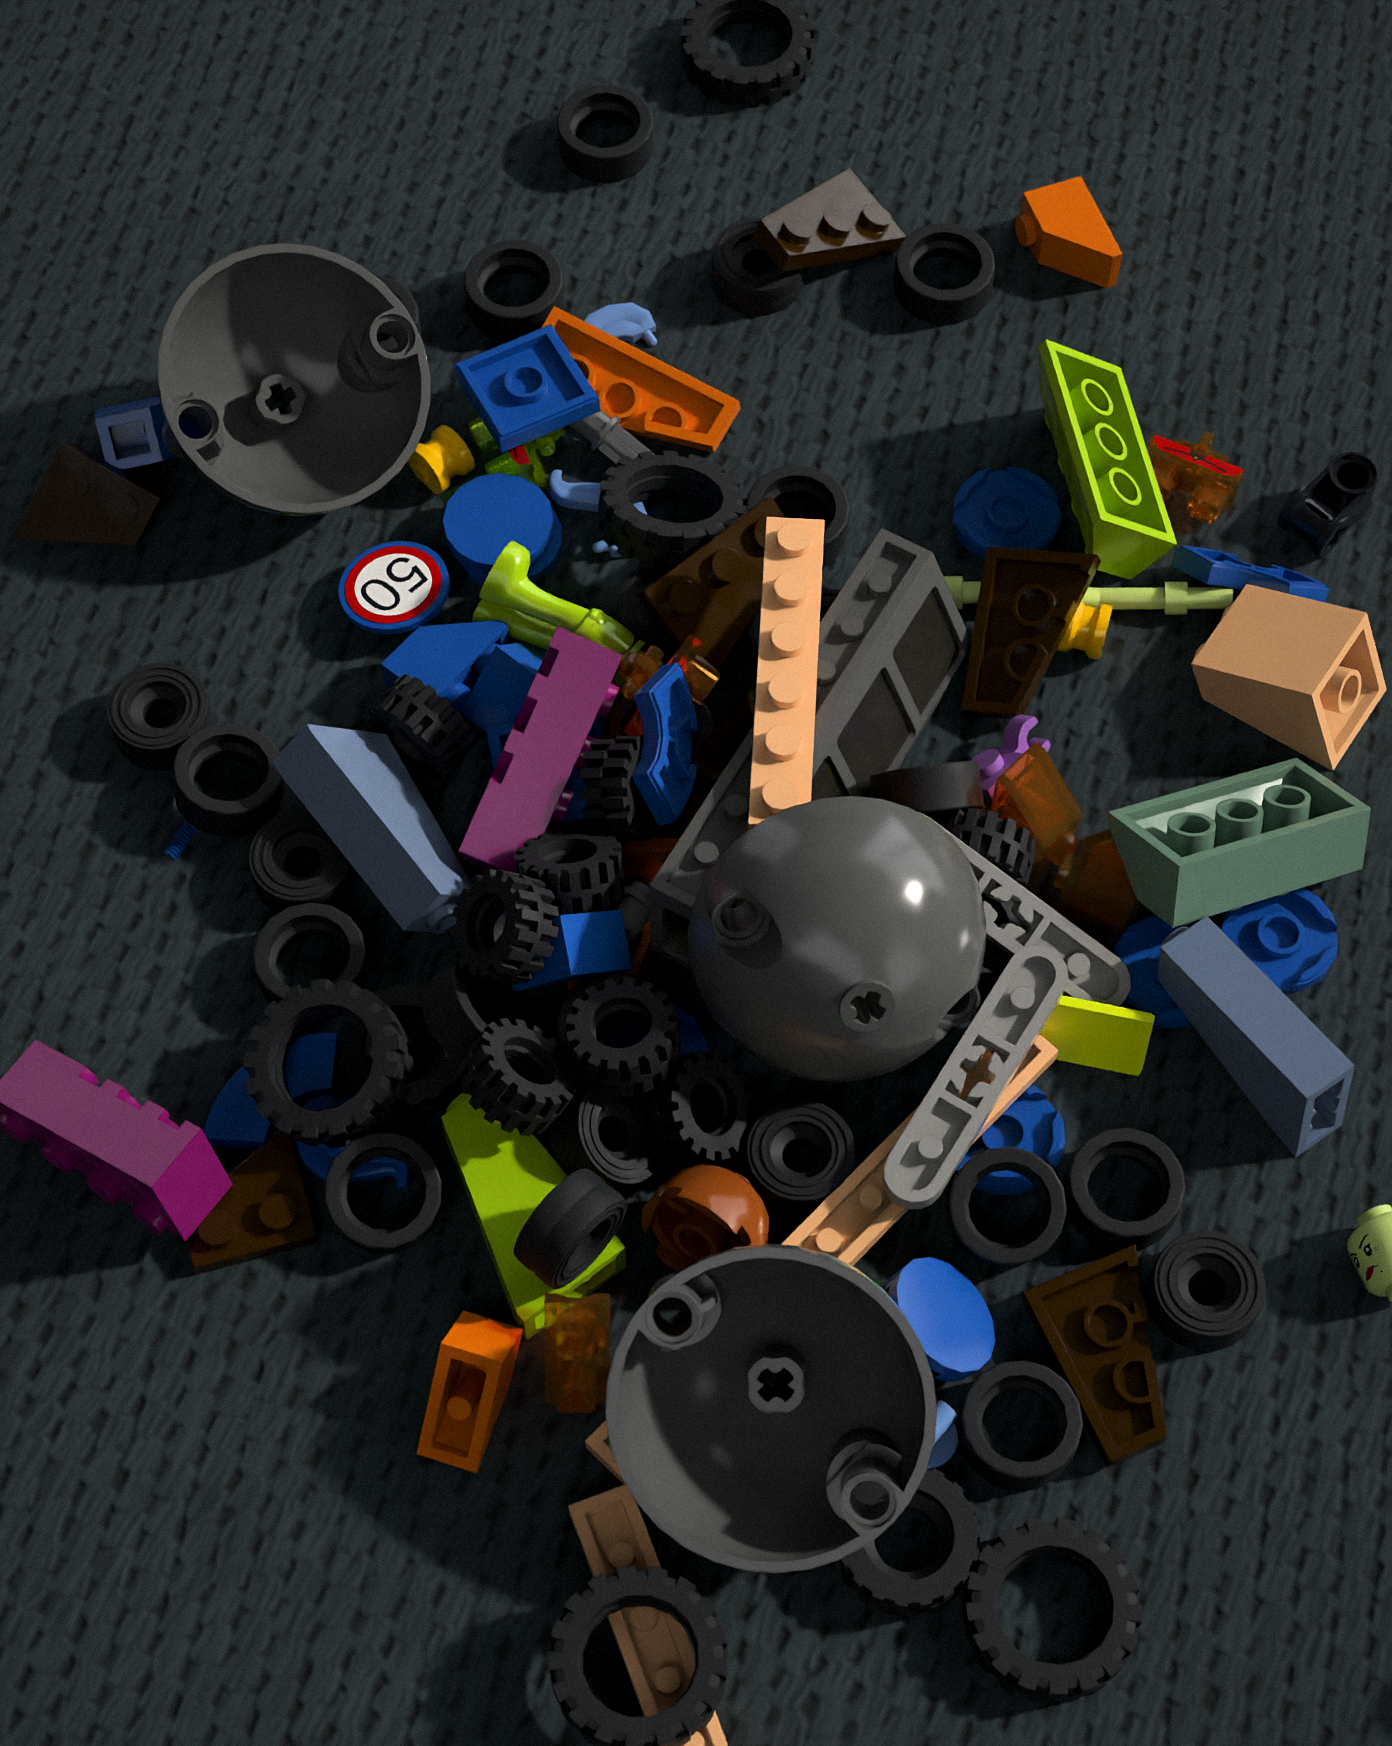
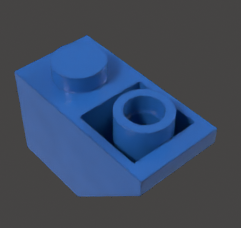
[95,396,205,470]
[381,620,510,714]

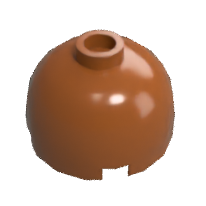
[641,1164,769,1272]

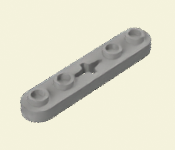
[918,812,1131,1007]
[882,945,1068,1209]

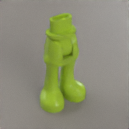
[472,541,664,691]

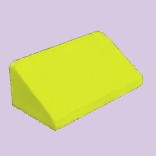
[1040,995,1155,1076]

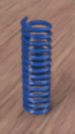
[163,820,198,860]

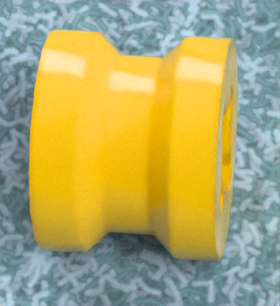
[408,425,475,494]
[1057,601,1113,661]

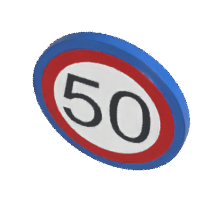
[338,541,450,634]

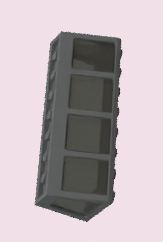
[649,528,972,970]

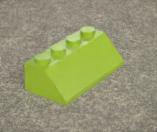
[1038,339,1177,580]

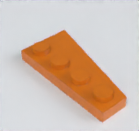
[541,306,741,453]

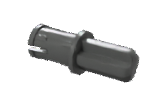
[569,409,655,465]

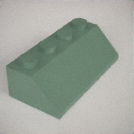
[1107,758,1371,928]

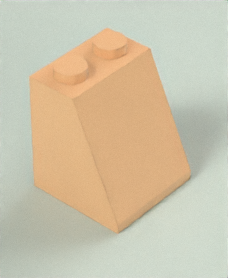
[1191,584,1387,770]

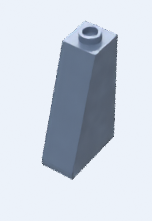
[272,724,472,934]
[1157,916,1355,1157]

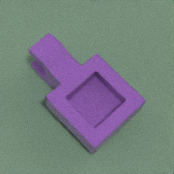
[970,715,1051,808]

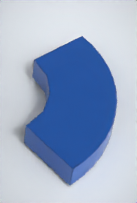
[1171,545,1330,603]
[631,662,698,826]
[204,1033,339,1149]

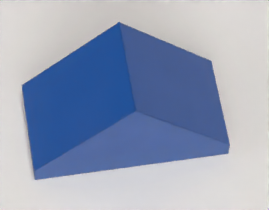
[461,642,547,738]
[512,910,633,993]

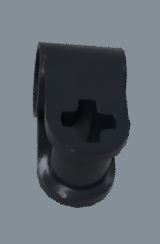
[1277,452,1379,558]

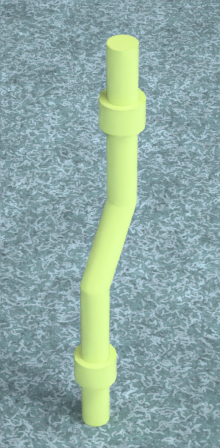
[923,576,1233,615]

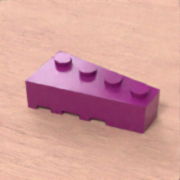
[456,626,623,873]
[0,1040,233,1242]

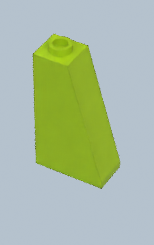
[441,1093,626,1340]

